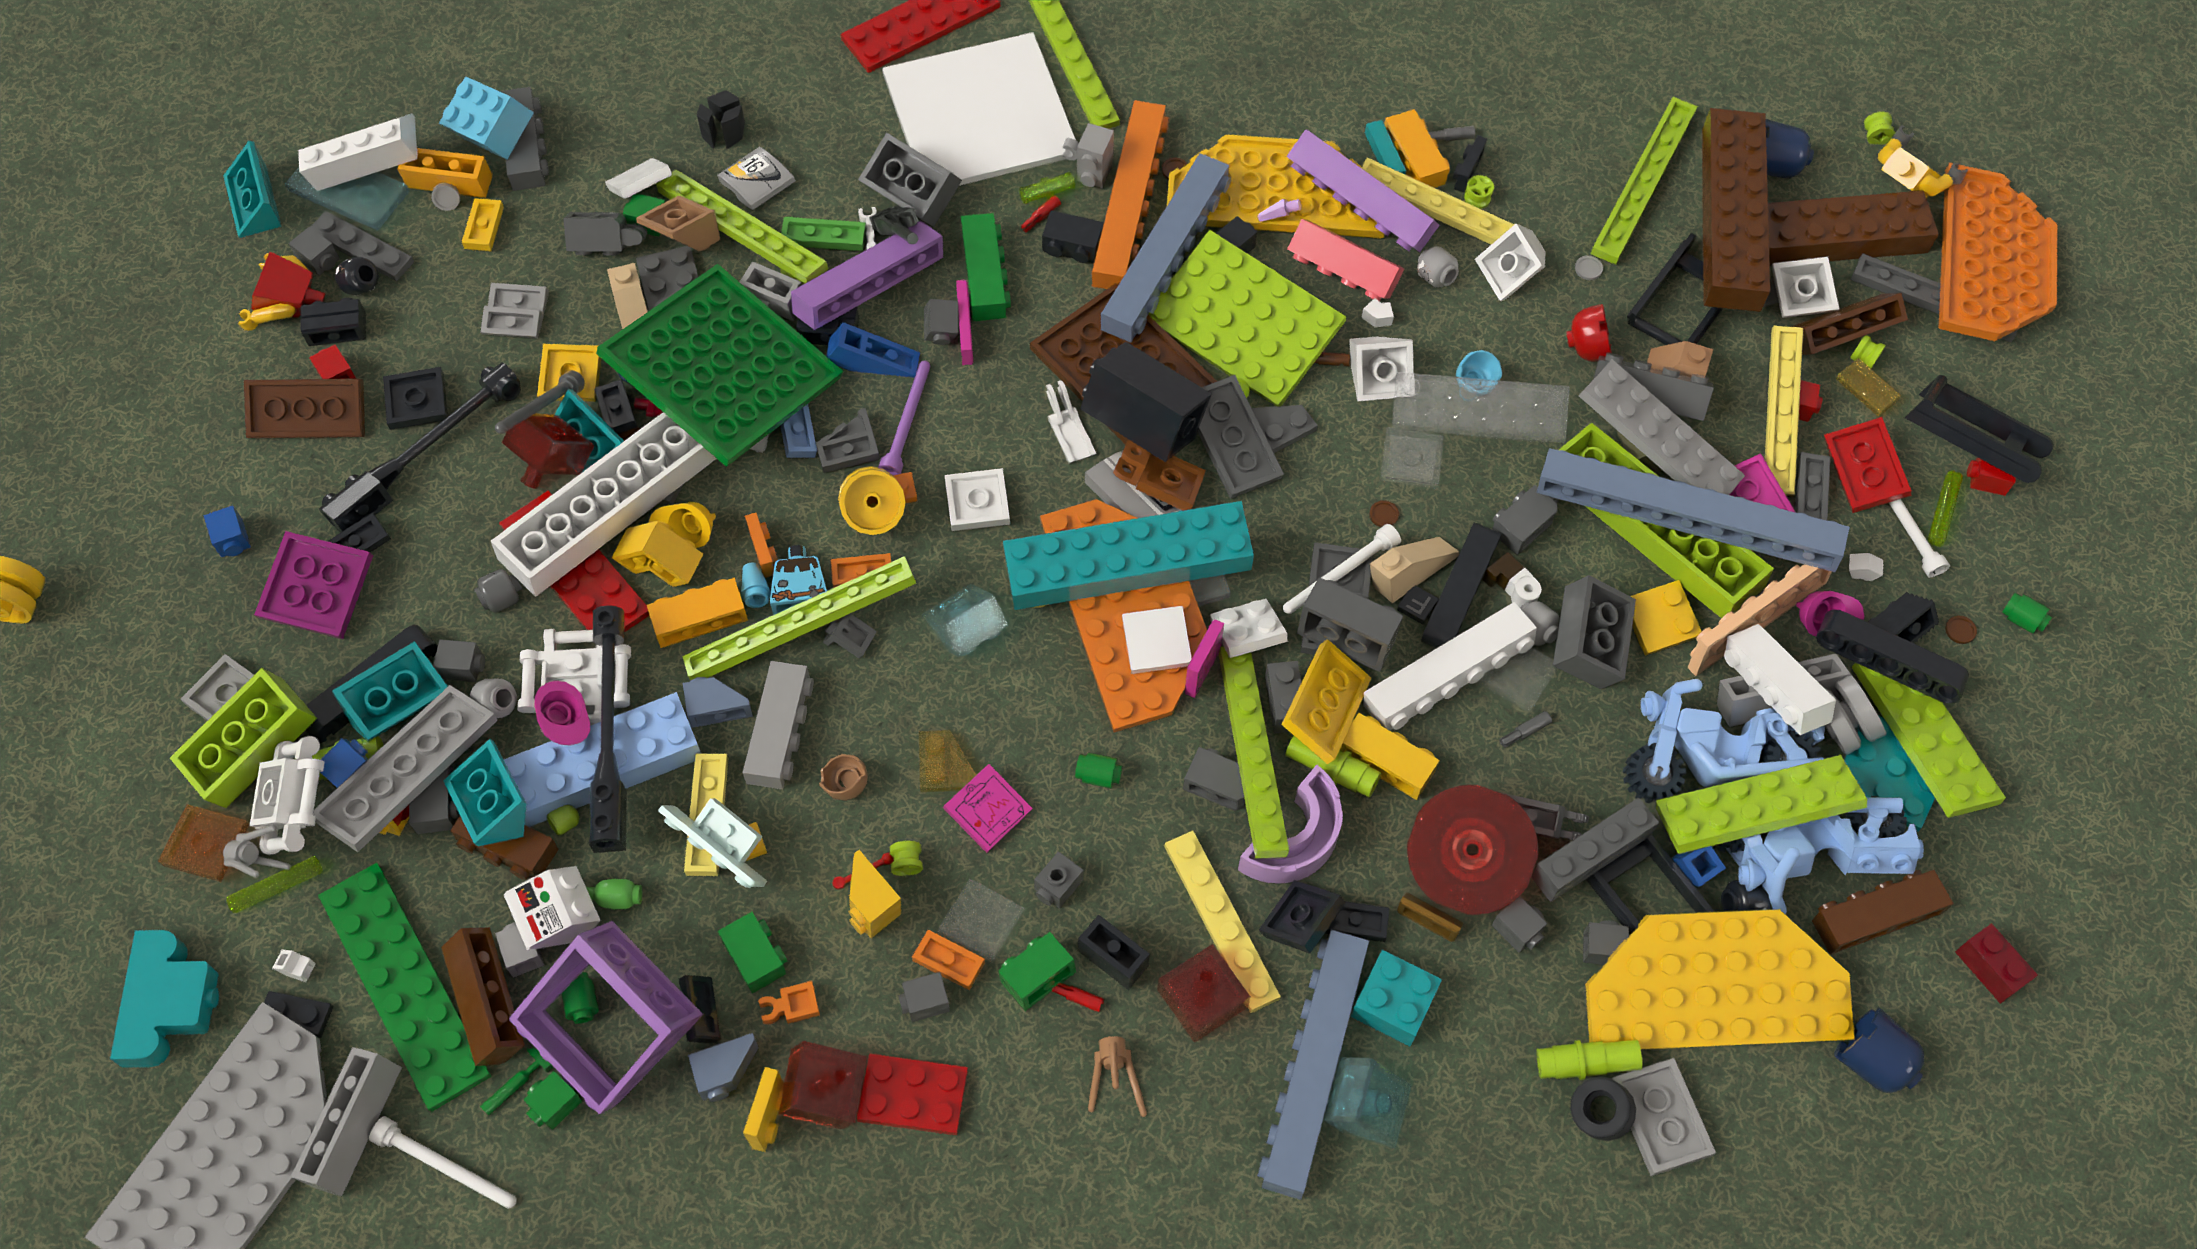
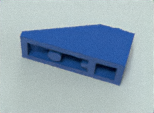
[826,322,920,377]

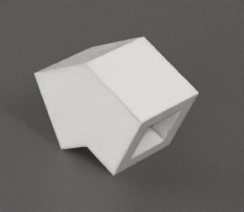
[1362,299,1394,327]
[1849,553,1883,581]
[273,950,315,982]

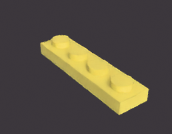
[684,754,729,876]

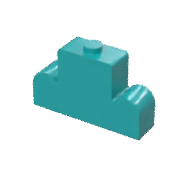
[110,930,219,1068]

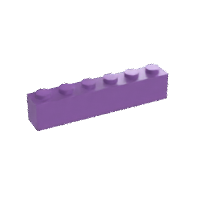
[1287,129,1440,253]
[791,220,943,330]

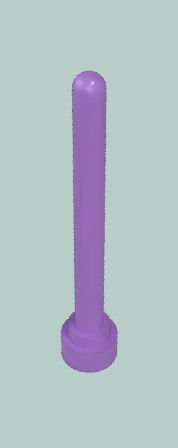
[878,360,930,475]

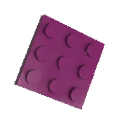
[254,531,374,639]

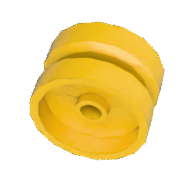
[838,466,905,535]
[0,556,46,624]

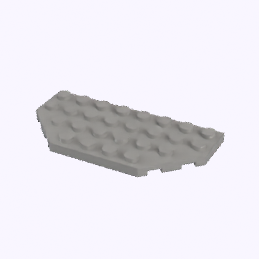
[85,1002,327,1249]

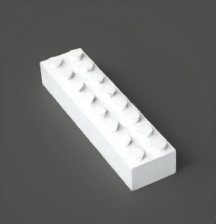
[491,412,717,597]

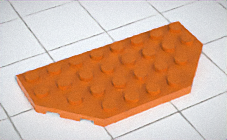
[1939,163,2057,341]
[1040,499,1207,732]

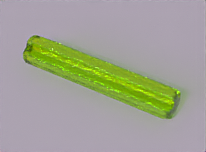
[1928,470,1963,547]
[226,856,323,913]

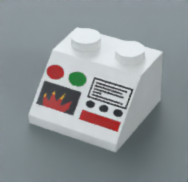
[504,866,600,950]

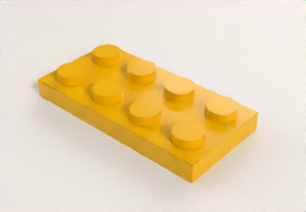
[1282,639,1372,764]

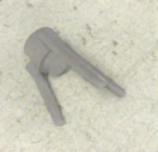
[223,825,291,878]

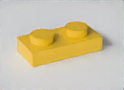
[462,198,504,251]

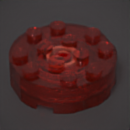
[1407,785,1538,915]

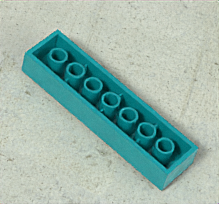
[1003,501,1254,610]

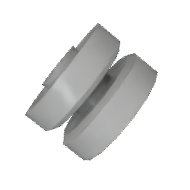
[1824,674,1886,755]

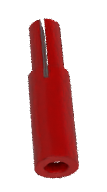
[1021,195,1061,232]
[1051,983,1105,1012]

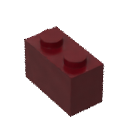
[1955,923,2038,1004]

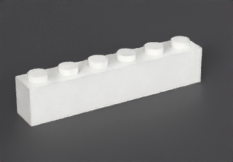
[1364,602,1537,731]

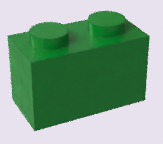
[718,912,788,994]
[998,932,1076,1011]

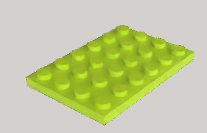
[1148,230,1346,407]

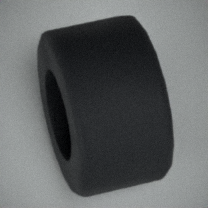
[1570,1077,1636,1141]

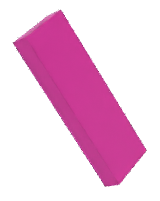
[956,280,973,365]

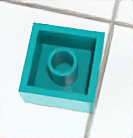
[1351,950,1442,1046]

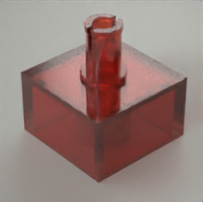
[502,413,594,489]
[1157,944,1251,1043]
[778,1041,867,1129]

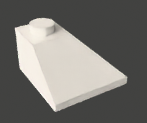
[1475,224,1545,301]
[1771,257,1839,318]
[1350,337,1414,401]

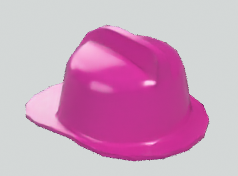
[1796,591,1864,637]
[534,681,590,746]

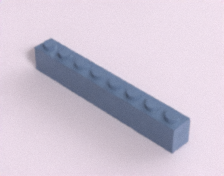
[1101,153,1231,343]
[1258,930,1369,1200]

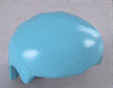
[1456,350,1502,397]

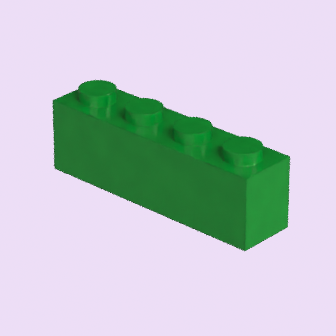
[961,213,1011,321]

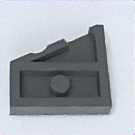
[1252,405,1318,453]
[816,408,880,473]

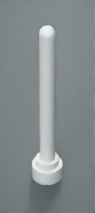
[1889,499,1950,578]
[1283,524,1401,614]
[369,1116,517,1208]

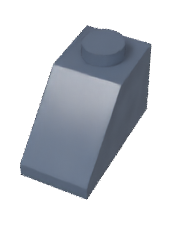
[683,677,753,728]
[688,1033,759,1102]

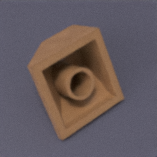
[636,195,720,251]
[1647,341,1713,377]

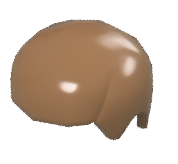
[819,754,868,801]

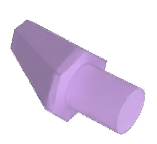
[1258,199,1301,222]

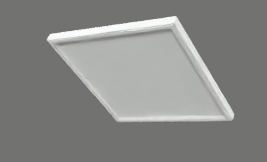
[882,32,1075,185]

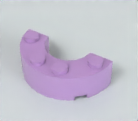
[1238,765,1343,883]

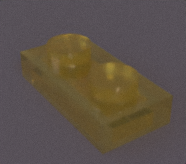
[1836,358,1901,416]

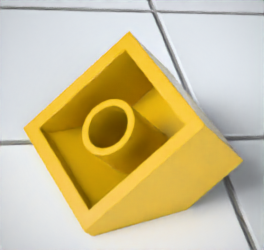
[849,850,901,938]

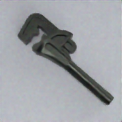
[869,206,918,244]

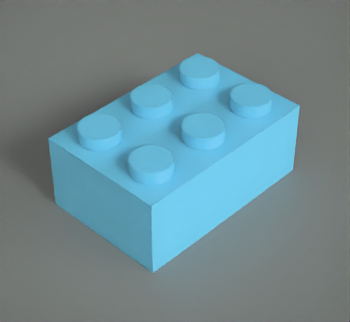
[439,76,534,159]

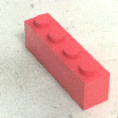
[1287,219,1405,301]

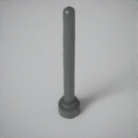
[495,370,585,434]

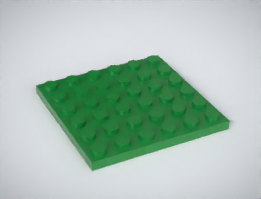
[596,264,843,467]

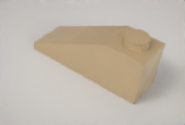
[607,263,648,329]
[1370,537,1459,603]

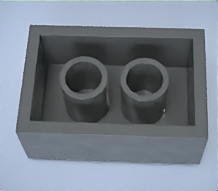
[858,132,962,227]
[1553,575,1636,689]
[1297,577,1403,672]

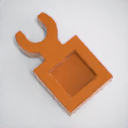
[758,981,820,1024]

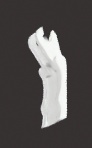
[1046,380,1096,463]

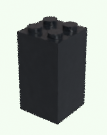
[1080,342,1212,462]

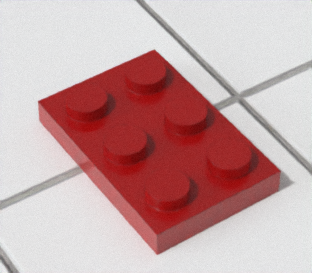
[1824,417,1911,513]
[857,1054,968,1136]

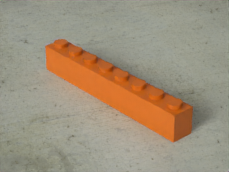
[1092,100,1169,289]

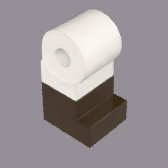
[1483,552,1542,608]

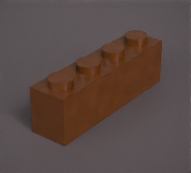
[1790,293,1908,355]
[1812,870,1954,955]
[441,927,525,1066]

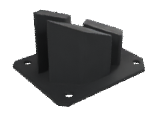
[697,90,745,149]

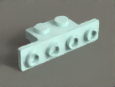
[658,798,767,888]

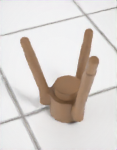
[1088,1036,1147,1117]

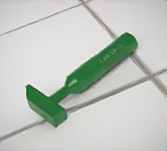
[480,1048,553,1116]

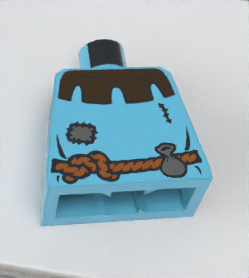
[770,545,827,615]

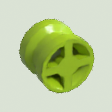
[1864,112,1895,144]
[1464,175,1494,209]
[1850,335,1886,370]
[889,841,923,876]

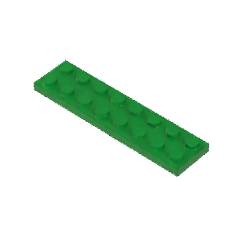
[318,863,492,1112]

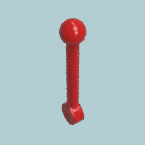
[832,853,894,890]

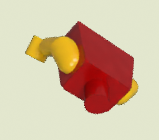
[238,252,326,331]

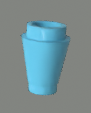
[741,562,771,608]

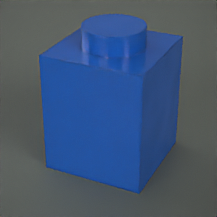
[204,505,251,557]
[320,738,369,788]
[1671,846,1726,886]

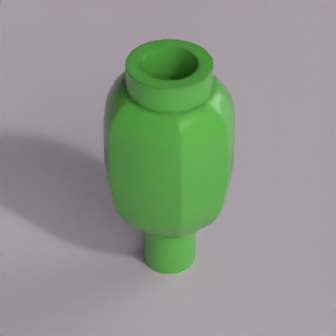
[586,879,642,909]

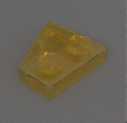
[919,730,976,792]

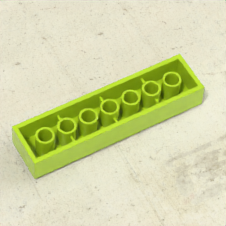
[1559,422,1774,619]

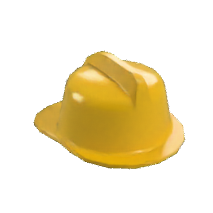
[648,502,716,548]

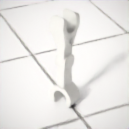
[858,207,877,250]

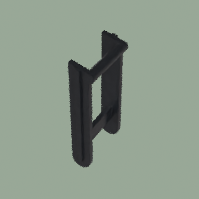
[1627,233,1723,345]
[1904,375,2053,483]
[1586,834,1715,935]

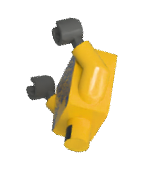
[1878,125,1968,199]

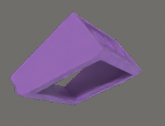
[509,921,703,1114]

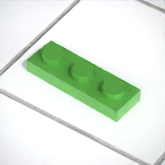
[781,217,867,251]

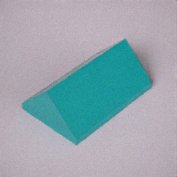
[223,141,281,238]
[544,389,624,473]
[332,641,448,742]
[443,739,526,846]

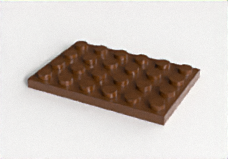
[1030,283,1217,455]

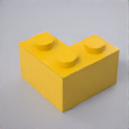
[611,520,703,587]

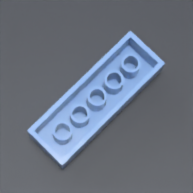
[504,692,701,827]

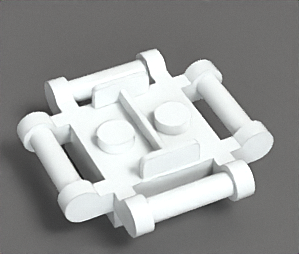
[518,629,631,731]
[250,736,325,855]

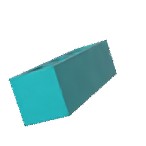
[1365,120,1406,174]

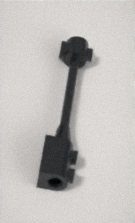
[319,362,521,533]
[589,606,627,853]

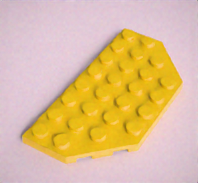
[1167,135,1384,238]
[1586,909,1854,1049]

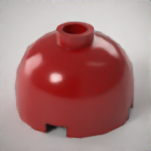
[1566,304,1612,362]

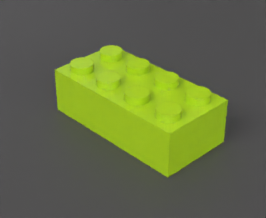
[170,668,317,808]

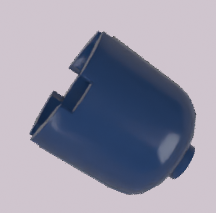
[1766,119,1814,179]
[1834,1007,1924,1093]

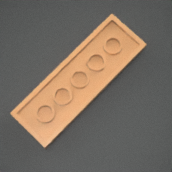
[1688,564,1832,676]

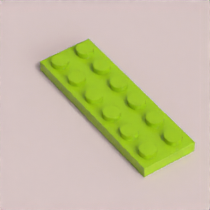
[1852,662,2006,818]
[1656,755,1867,854]

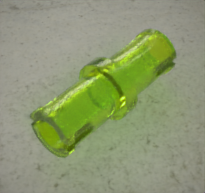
[1019,171,1075,204]

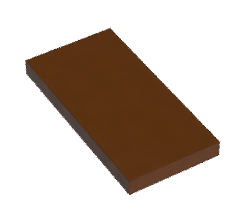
[244,379,365,438]

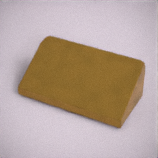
[1397,893,1464,942]

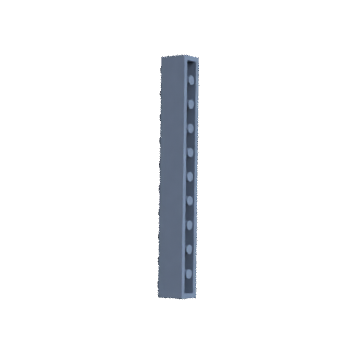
[1537,448,1850,572]

